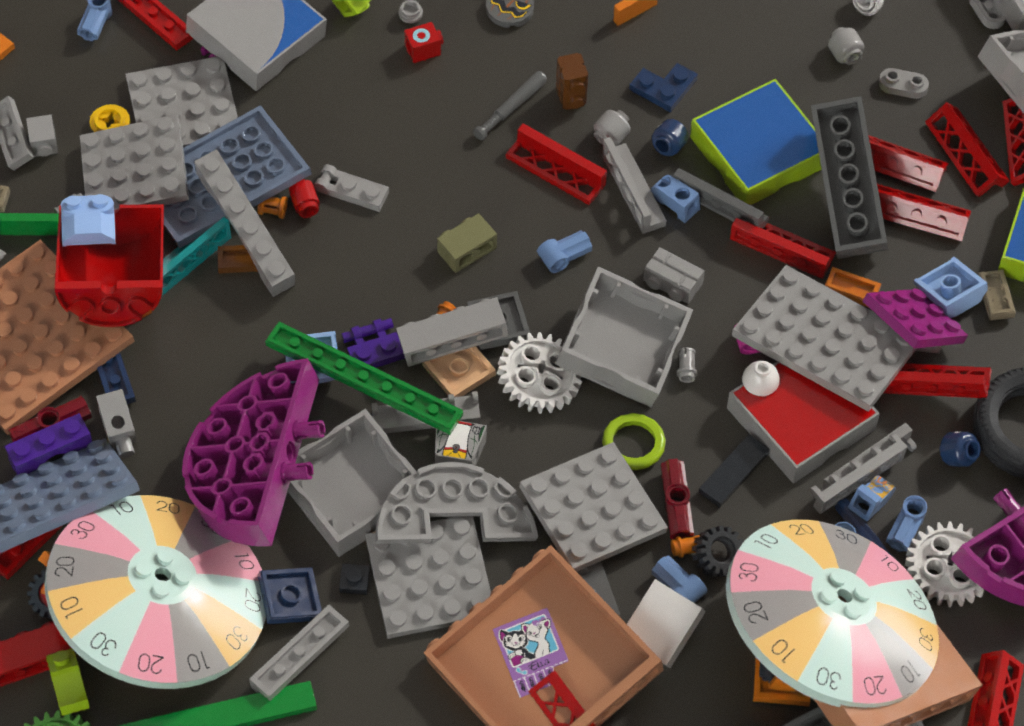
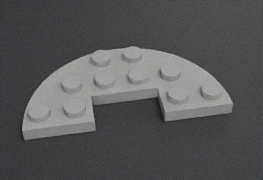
[376,462,538,544]

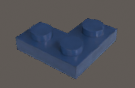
[629,63,698,113]

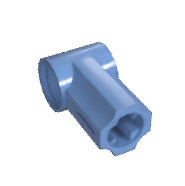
[77,0,112,42]
[537,230,592,273]
[886,495,927,552]
[652,556,707,603]

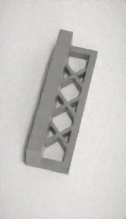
[602,137,666,234]

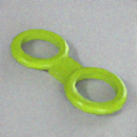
[602,413,666,470]

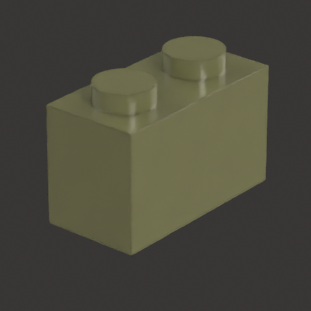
[437,213,497,273]

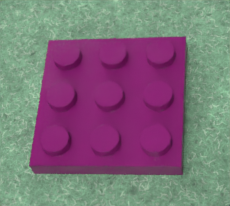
[862,289,968,349]

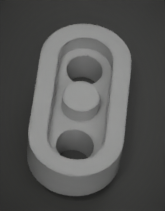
[969,0,1006,29]
[879,68,929,99]

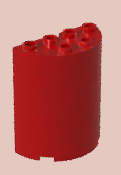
[55,204,164,327]

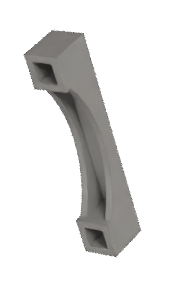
[194,149,295,297]

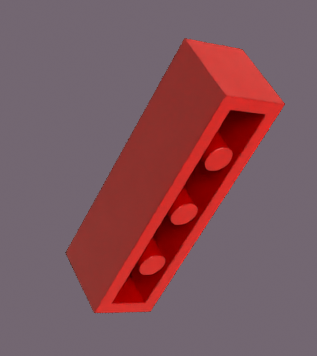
[0,621,72,687]

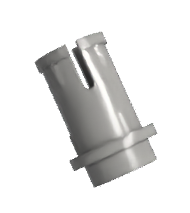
[677,347,697,383]

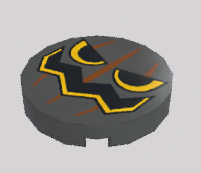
[486,0,534,28]

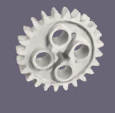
[497,332,582,414]
[905,522,984,607]

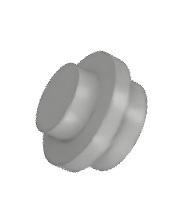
[399,0,423,23]

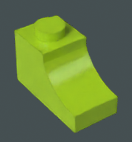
[46,649,90,716]

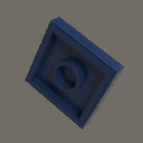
[257,567,322,624]

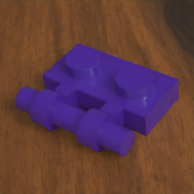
[341,318,405,368]

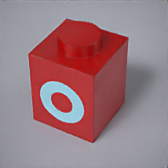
[404,22,444,63]

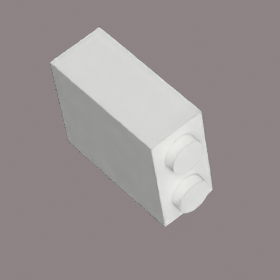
[627,579,706,668]

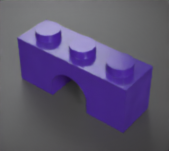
[5,413,92,475]

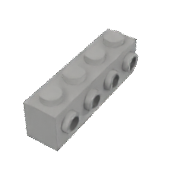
[396,297,508,367]

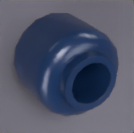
[652,119,689,156]
[939,431,980,467]

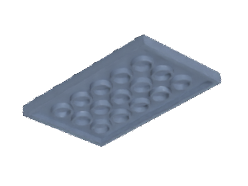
[164,105,311,249]
[0,438,140,553]

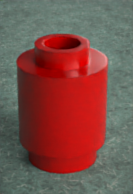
[289,179,320,218]

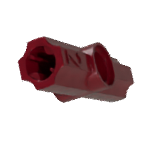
[8,396,92,442]
[660,459,694,540]

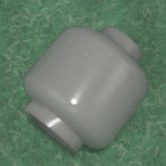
[828,27,865,65]
[593,110,630,146]

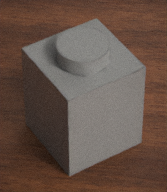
[26,115,58,157]

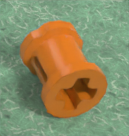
[257,196,288,219]

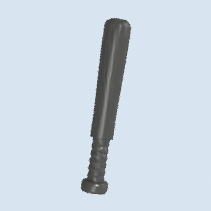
[473,71,547,141]

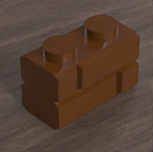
[556,53,588,110]

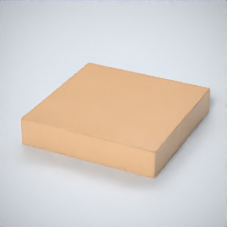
[422,346,496,397]

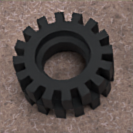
[692,526,744,577]

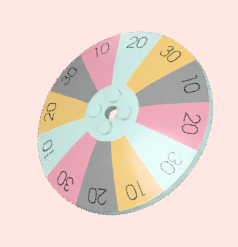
[44,495,266,689]
[726,520,939,708]

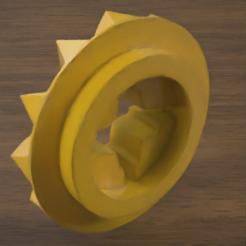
[90,104,130,132]

